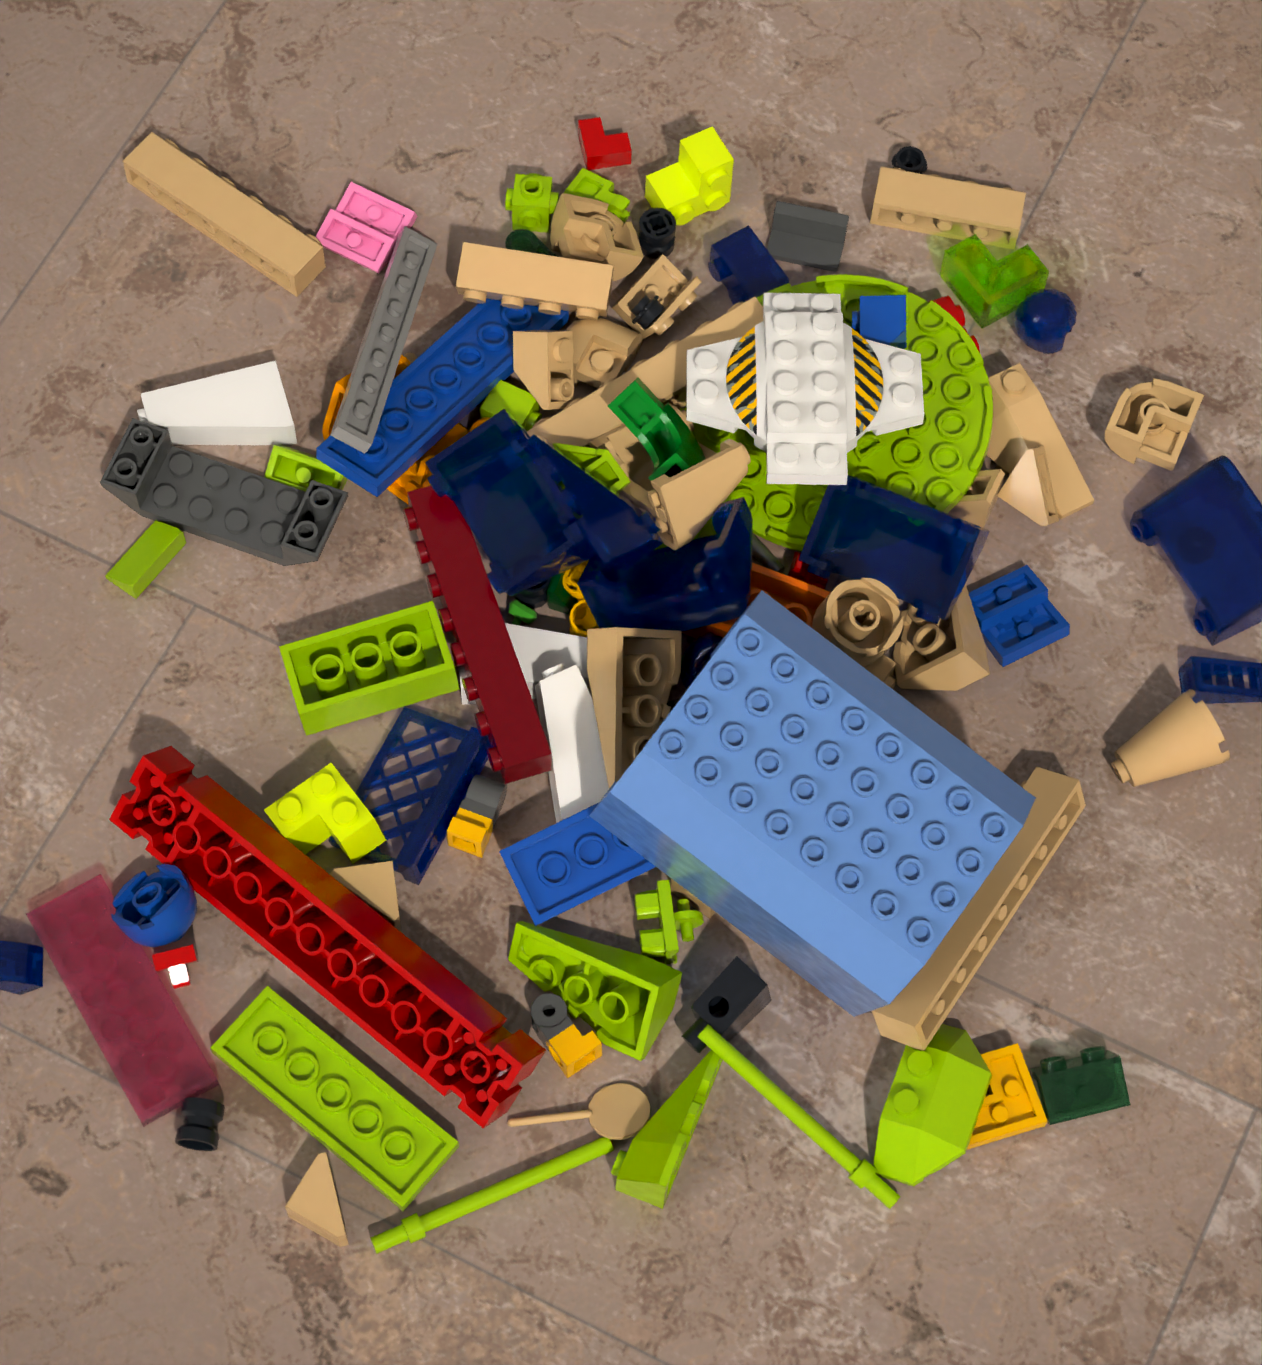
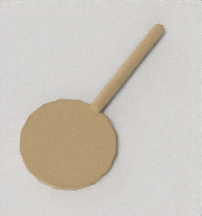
[507,1083,651,1140]

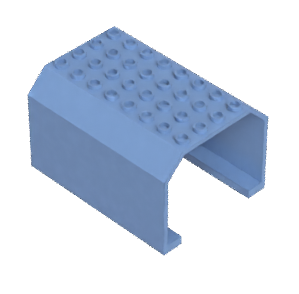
[589,590,1036,1017]

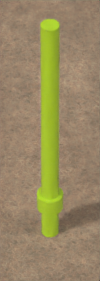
[697,1024,900,1209]
[370,1137,614,1254]

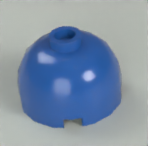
[111,864,197,948]

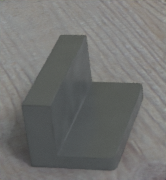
[766,201,849,272]

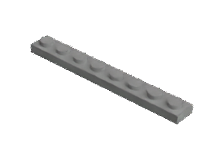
[330,226,437,454]

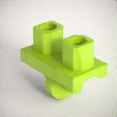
[634,880,704,965]

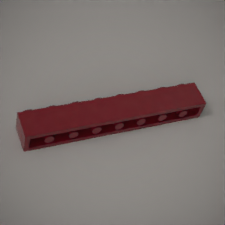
[403,479,552,784]

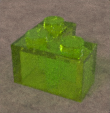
[939,234,1049,329]

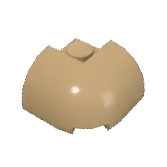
[550,193,643,281]
[564,318,643,388]
[1105,378,1204,471]

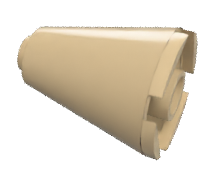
[1111,689,1230,787]

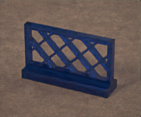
[329,706,491,885]

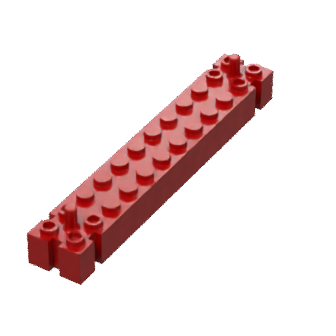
[109,746,546,1129]

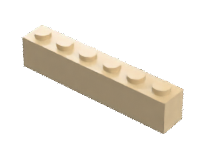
[123,132,326,297]

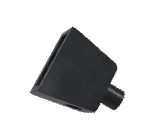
[681,956,772,1054]

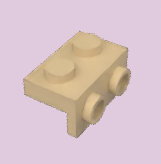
[612,255,702,340]

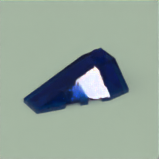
[528,434,664,570]

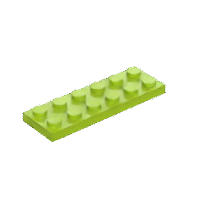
[210,986,459,1211]

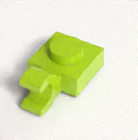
[563,168,630,223]

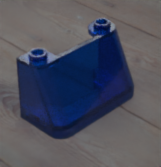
[425,409,601,596]
[1130,455,1262,646]
[799,474,990,624]
[577,497,753,632]

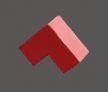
[578,117,632,170]

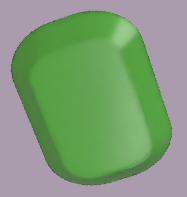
[508,600,537,625]

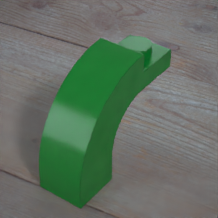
[608,378,706,481]

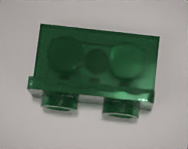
[1029,1046,1130,1125]

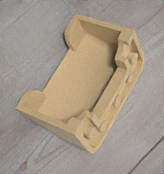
[589,402,751,551]

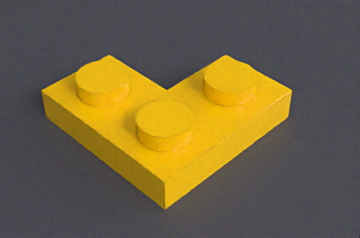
[967,1043,1048,1150]

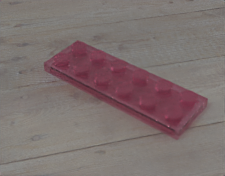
[26,874,219,1127]

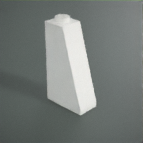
[137,361,297,446]
[459,623,591,705]
[535,663,609,823]

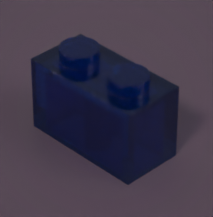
[708,225,790,305]

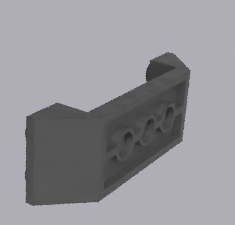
[100,418,348,566]

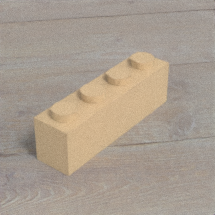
[870,167,1026,250]
[456,242,614,320]

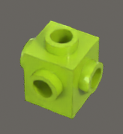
[505,173,559,233]

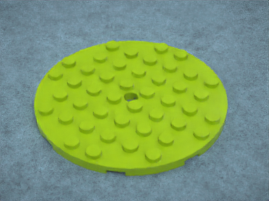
[692,274,993,555]

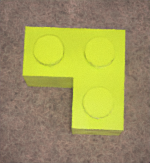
[645,126,734,226]
[264,763,386,864]

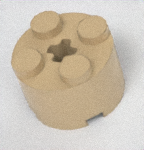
[812,578,903,667]

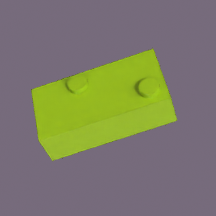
[279,601,460,736]

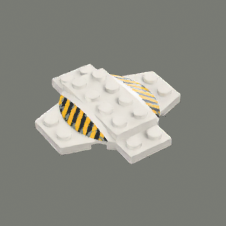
[686,293,924,485]

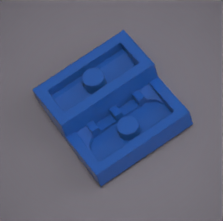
[969,565,1070,667]

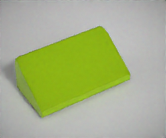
[264,445,348,492]
[105,520,186,599]

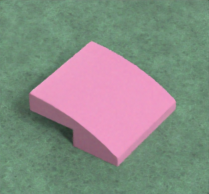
[315,182,418,274]

